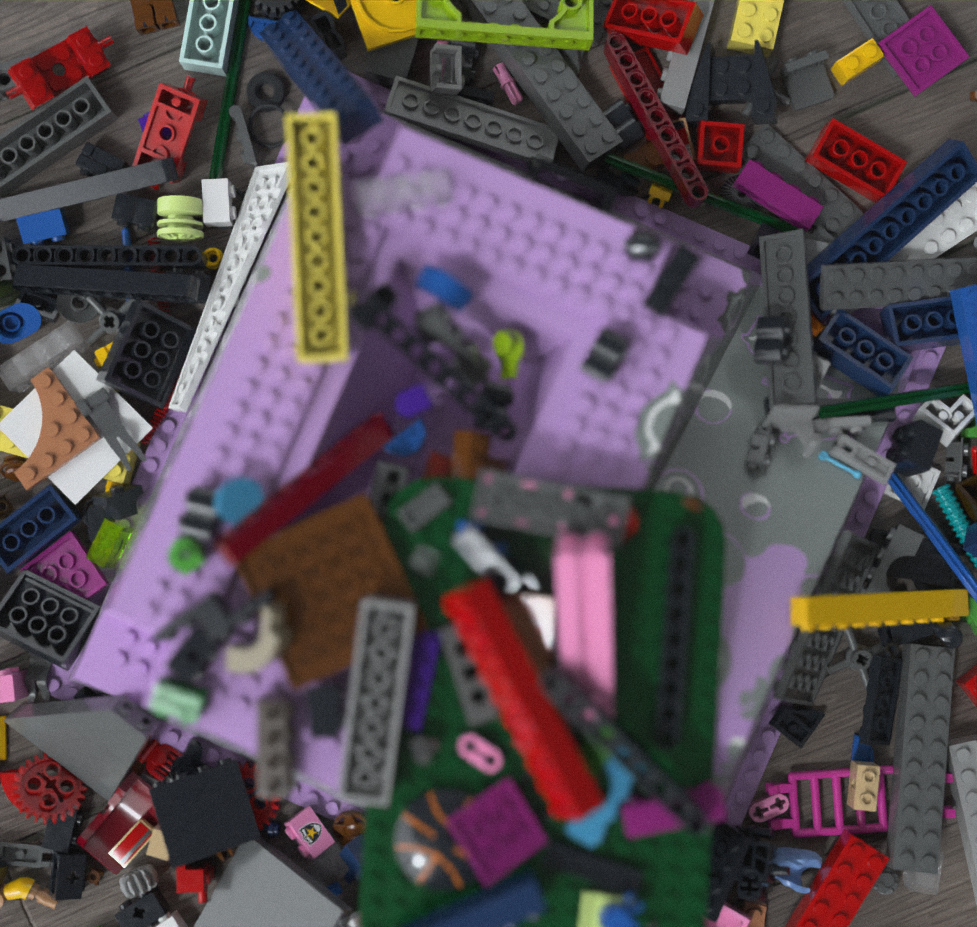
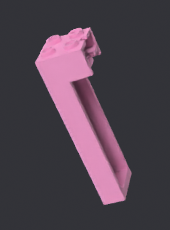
[556,532,613,722]

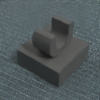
[408,736,439,764]

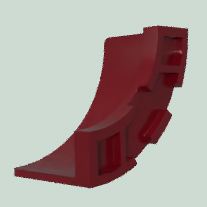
[76,772,159,875]

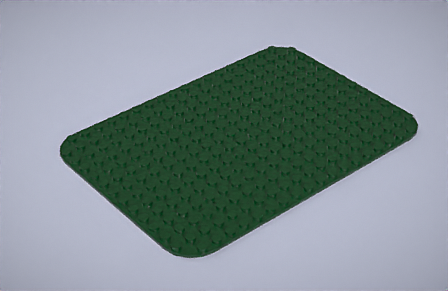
[359,477,726,927]

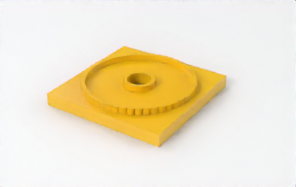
[350,0,416,52]

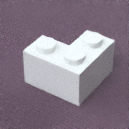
[912,394,975,447]

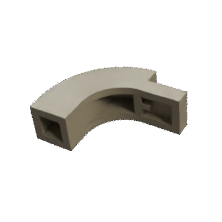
[226,601,292,673]

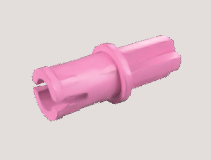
[493,62,523,105]

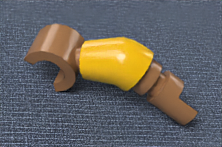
[0,877,58,909]

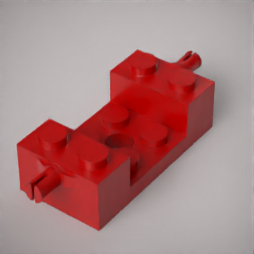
[6,26,114,111]
[132,75,208,190]
[176,858,216,903]

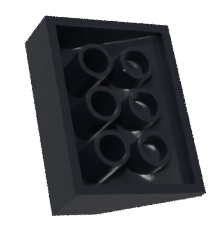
[96,300,197,409]
[0,569,101,671]

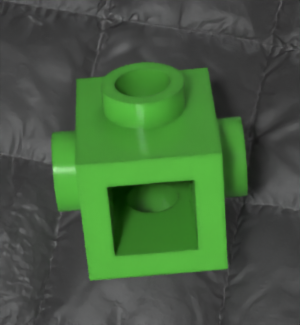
[167,536,208,576]

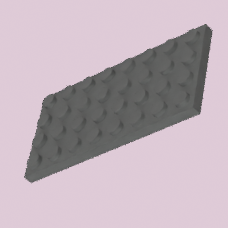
[773,529,881,706]

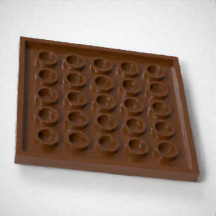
[236,493,429,691]

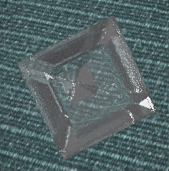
[409,544,441,577]

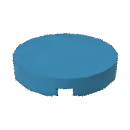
[215,476,264,525]

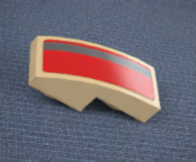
[109,817,154,868]

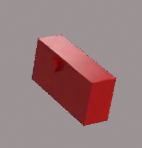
[602,0,704,55]
[805,118,907,203]

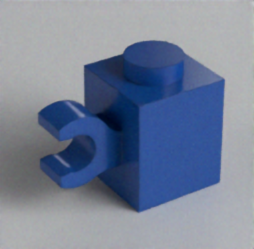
[597,892,643,927]

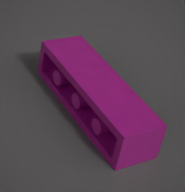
[732,160,823,232]
[620,781,727,838]

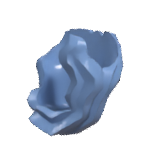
[772,847,822,894]

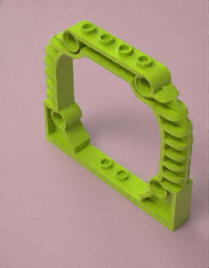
[415,0,594,51]

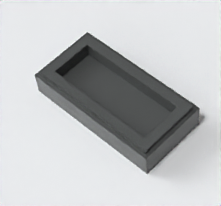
[397,483,452,532]

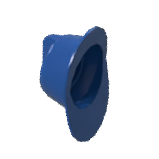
[0,303,41,344]

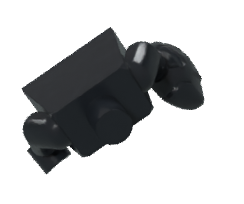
[877,618,963,658]

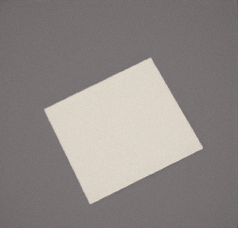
[0,350,153,505]

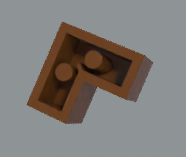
[450,430,508,480]

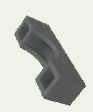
[414,301,490,387]
[858,524,924,594]

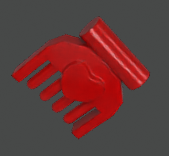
[138,739,182,781]

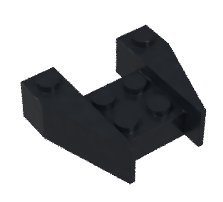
[686,40,778,127]

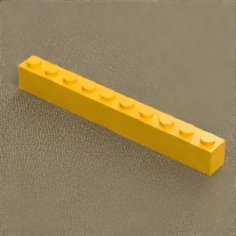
[790,589,969,631]

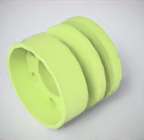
[157,195,204,243]

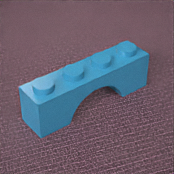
[565,747,644,848]

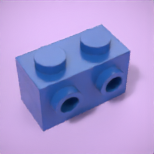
[16,208,70,245]

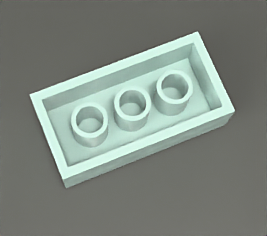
[179,0,239,76]

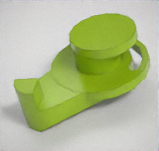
[493,329,525,380]

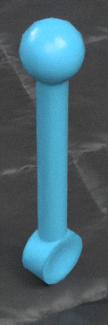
[818,451,862,479]

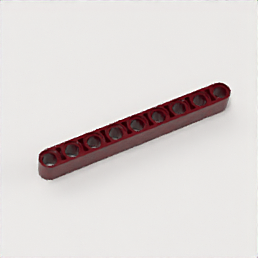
[603,32,709,208]
[214,413,395,565]

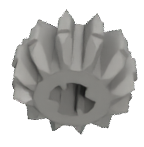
[119,864,159,898]

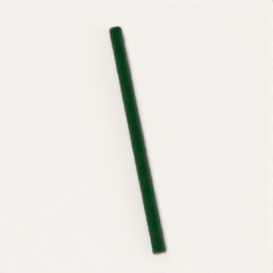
[209,0,252,179]
[604,153,806,234]
[817,382,970,419]

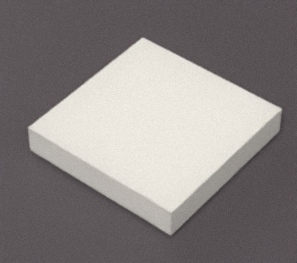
[883,467,941,510]

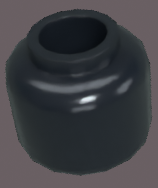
[624,229,660,262]

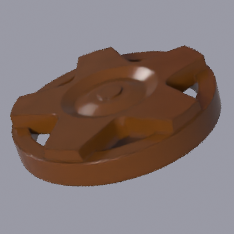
[333,810,365,846]

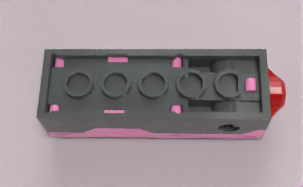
[471,469,638,548]

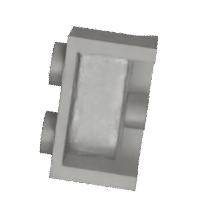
[430,44,465,95]

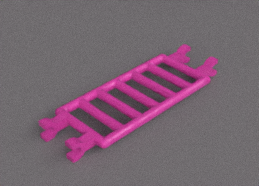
[765,765,956,838]

